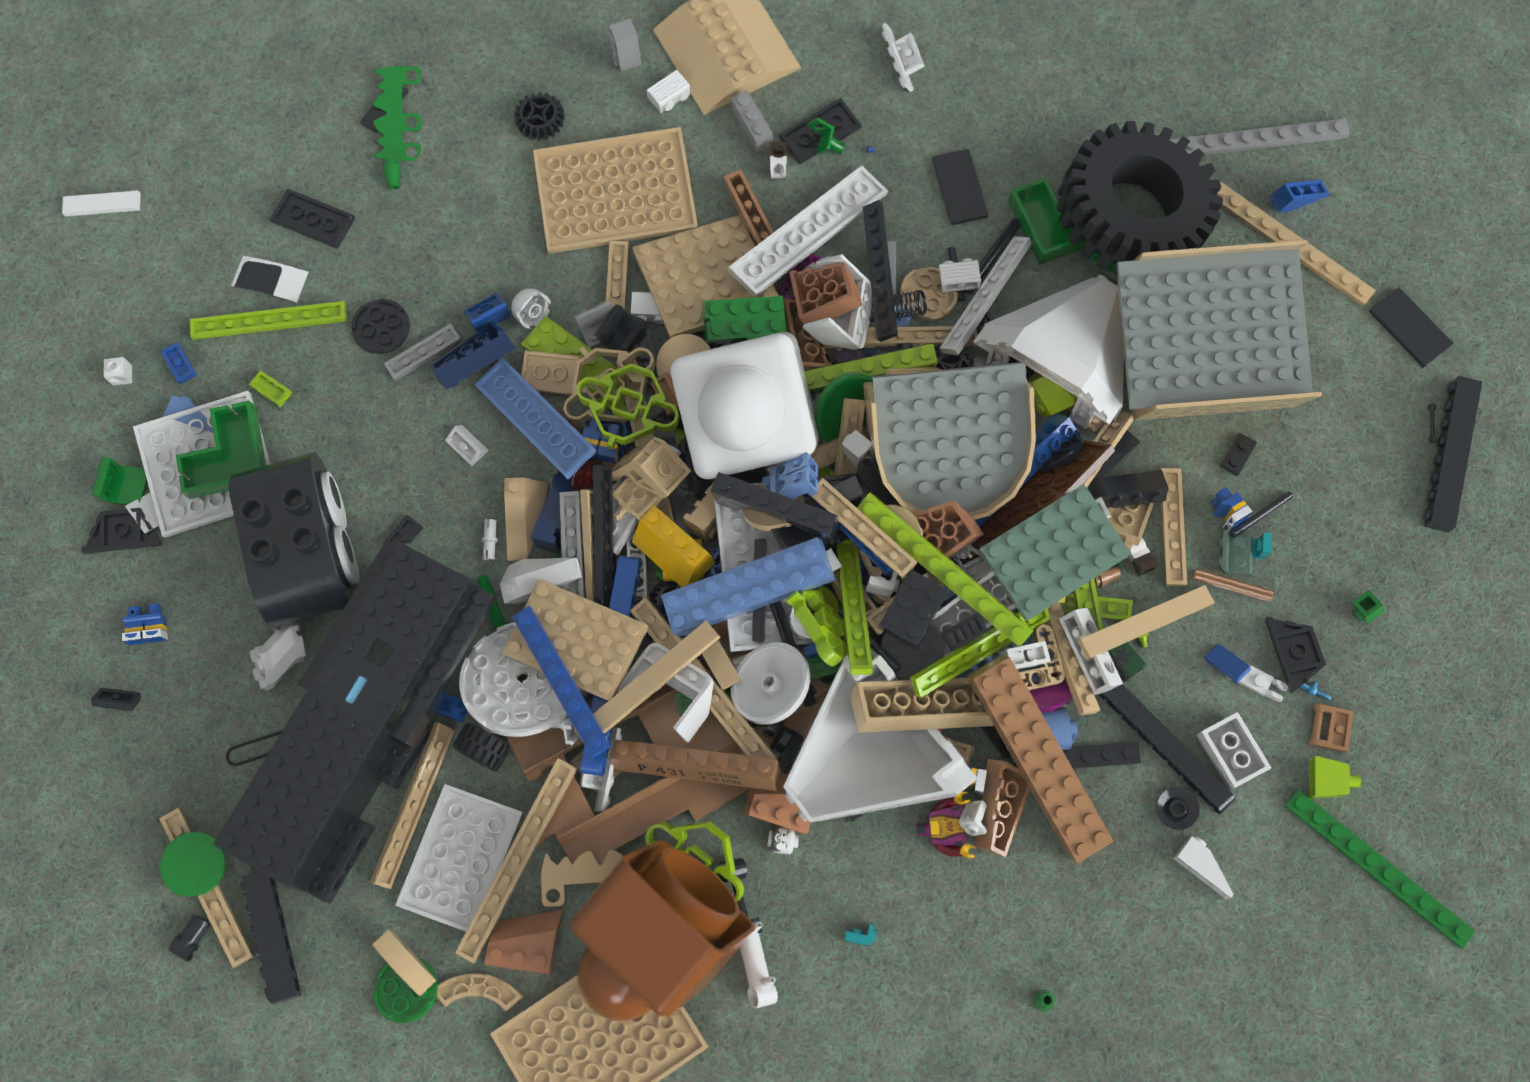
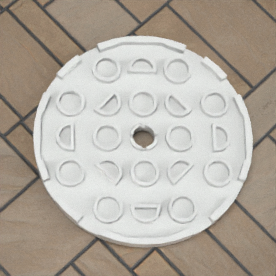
[459,622,583,737]

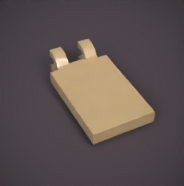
[1108,503,1154,558]

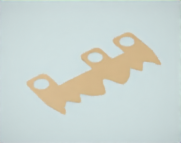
[541,850,624,907]

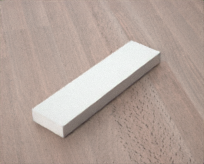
[62,191,140,216]

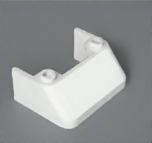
[803,254,873,350]
[617,643,714,743]

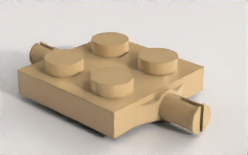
[612,477,663,521]

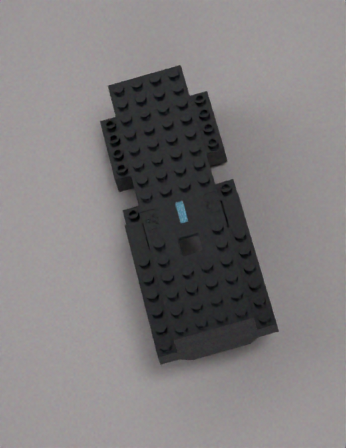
[213,539,496,904]

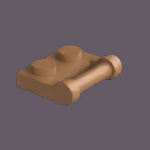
[1308,704,1353,753]

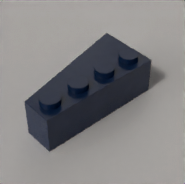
[429,321,516,389]
[531,470,584,553]

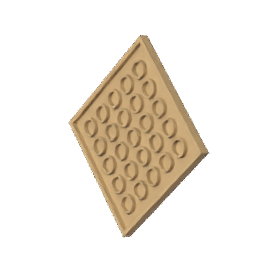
[632,215,778,338]

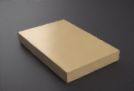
[521,350,583,395]

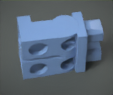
[763,452,818,499]

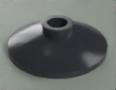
[1156,787,1200,830]

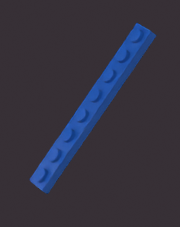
[512,606,611,758]

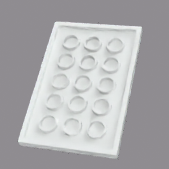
[395,784,524,931]

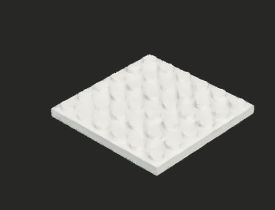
[133,391,271,538]

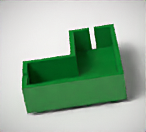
[1008,177,1086,265]
[702,296,786,345]
[176,401,266,499]

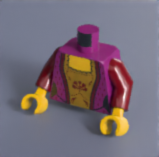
[916,791,975,858]

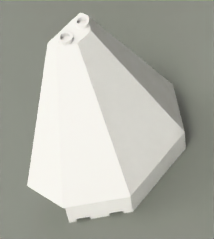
[973,275,1124,429]
[783,648,978,823]

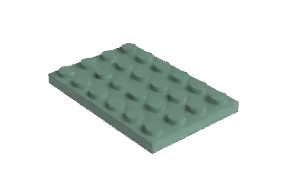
[979,484,1131,621]

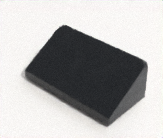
[770,726,804,774]

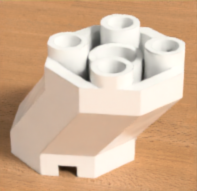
[250,622,305,690]

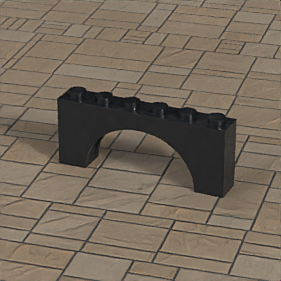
[771,462,898,551]
[710,472,840,546]

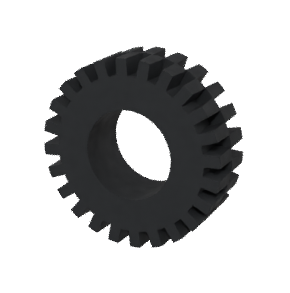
[1057,121,1223,276]

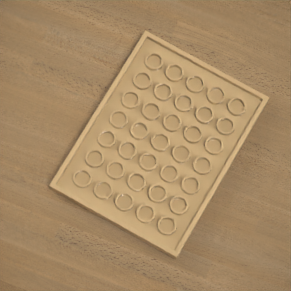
[533,127,698,254]
[490,975,709,1082]

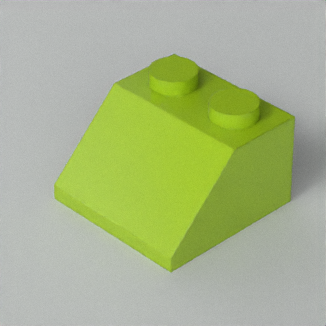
[1027,373,1077,416]

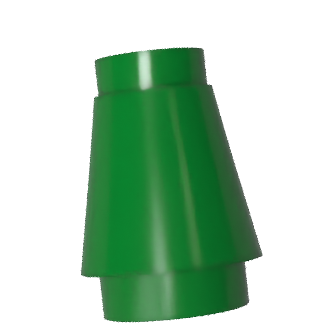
[382,160,401,190]
[1033,989,1055,1012]

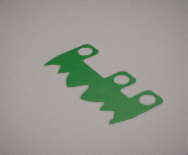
[373,66,421,161]

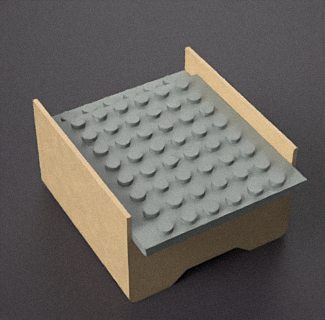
[1116,240,1322,420]

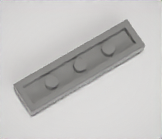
[384,323,462,381]

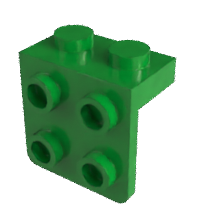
[92,457,148,505]

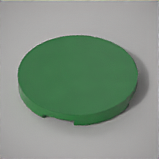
[160,832,226,897]
[373,958,438,1023]

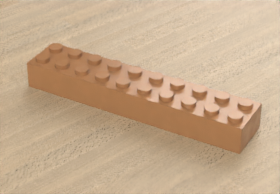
[967,655,1113,864]

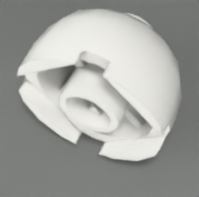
[511,289,550,328]

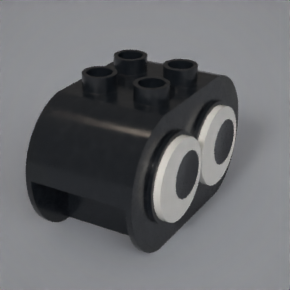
[229,452,360,631]

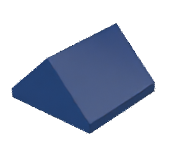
[463,292,511,332]

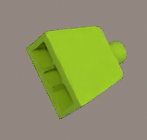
[1309,756,1361,799]

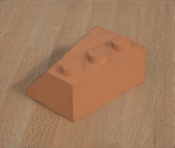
[789,263,862,324]
[913,501,984,572]
[742,773,811,834]
[484,909,563,975]

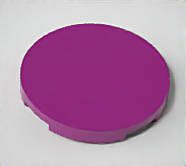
[1029,673,1073,712]

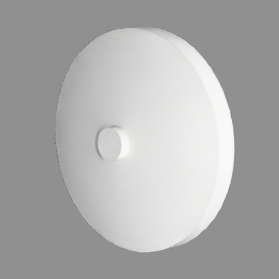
[731,642,810,725]

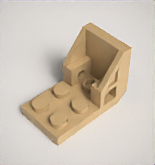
[612,437,691,499]

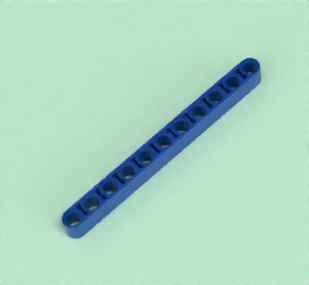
[581,556,641,776]

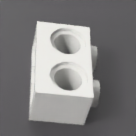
[998,641,1051,670]

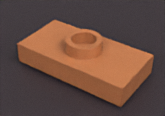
[651,372,679,416]

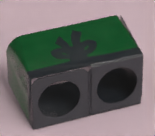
[1108,642,1147,682]

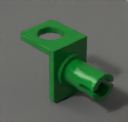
[807,118,845,155]

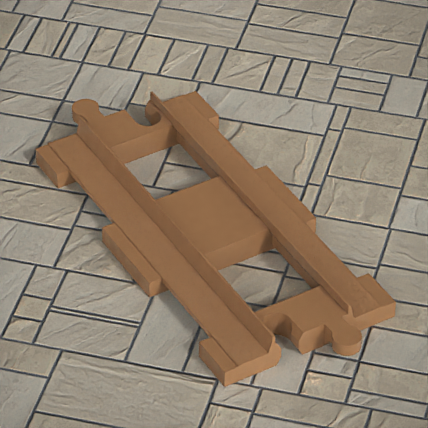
[506,606,843,884]

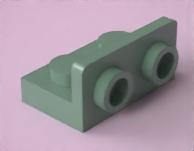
[1219,530,1253,575]

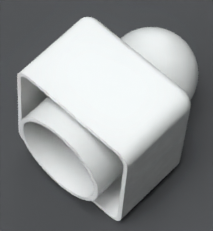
[670,332,820,479]

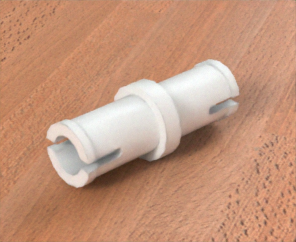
[481,519,498,561]

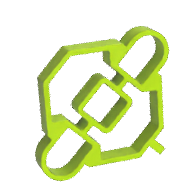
[576,364,679,451]
[786,585,848,667]
[645,821,744,901]

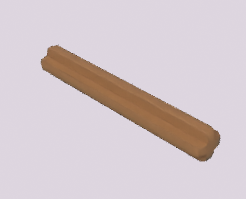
[1192,569,1274,602]

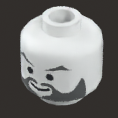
[768,826,799,854]

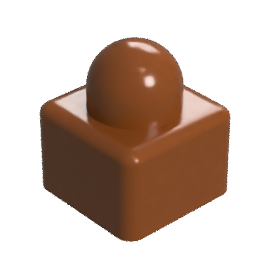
[571,840,755,1021]

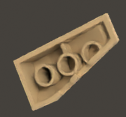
[504,477,548,562]

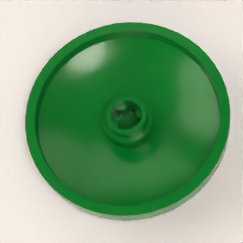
[814,372,872,443]

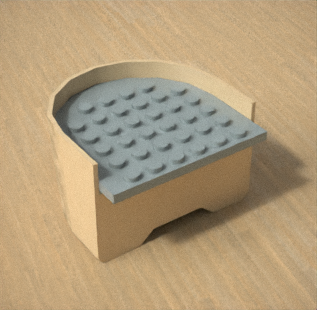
[863,362,1036,520]

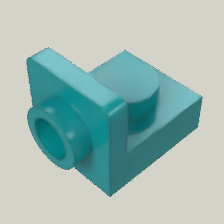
[1252,533,1272,559]
[844,923,877,947]

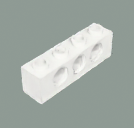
[1059,608,1123,695]

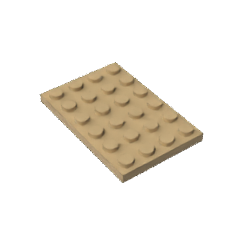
[502,579,649,701]

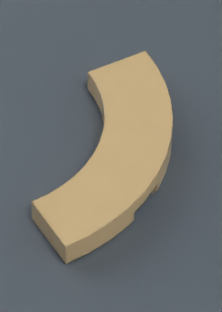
[437,973,523,1012]

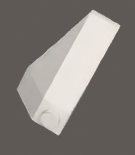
[500,558,582,604]

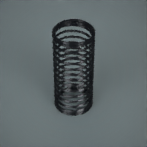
[869,290,927,323]

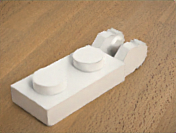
[1226,664,1288,702]

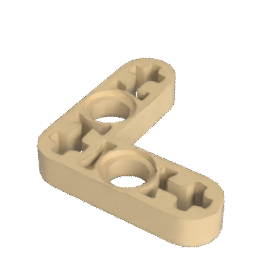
[1019,625,1065,691]

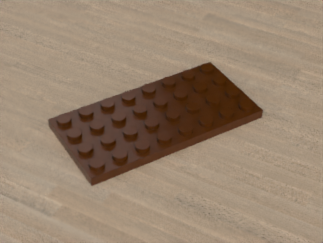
[971,440,1115,550]

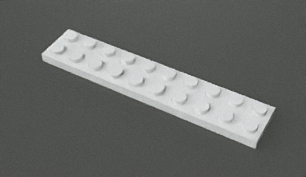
[728,166,888,298]

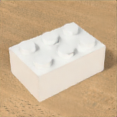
[1195,712,1271,790]

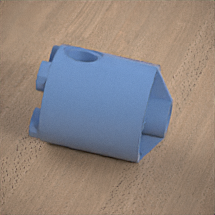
[1041,708,1078,750]

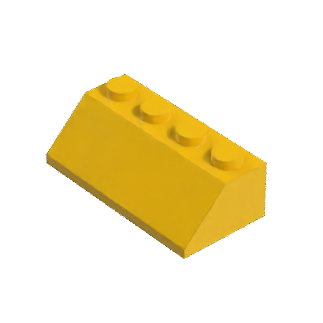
[632,505,716,587]

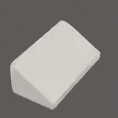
[445,425,489,466]

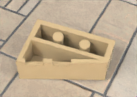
[683,482,717,542]

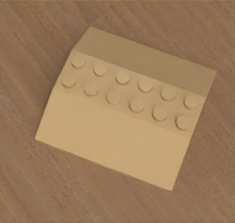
[653,0,801,115]

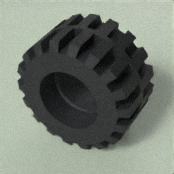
[452,723,511,771]

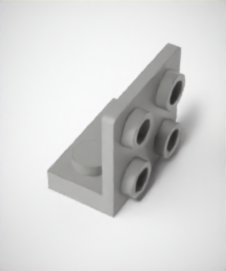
[575,301,613,349]

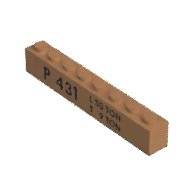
[609,740,782,791]

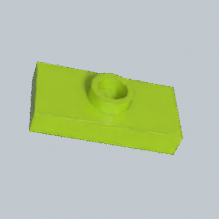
[248,370,292,408]

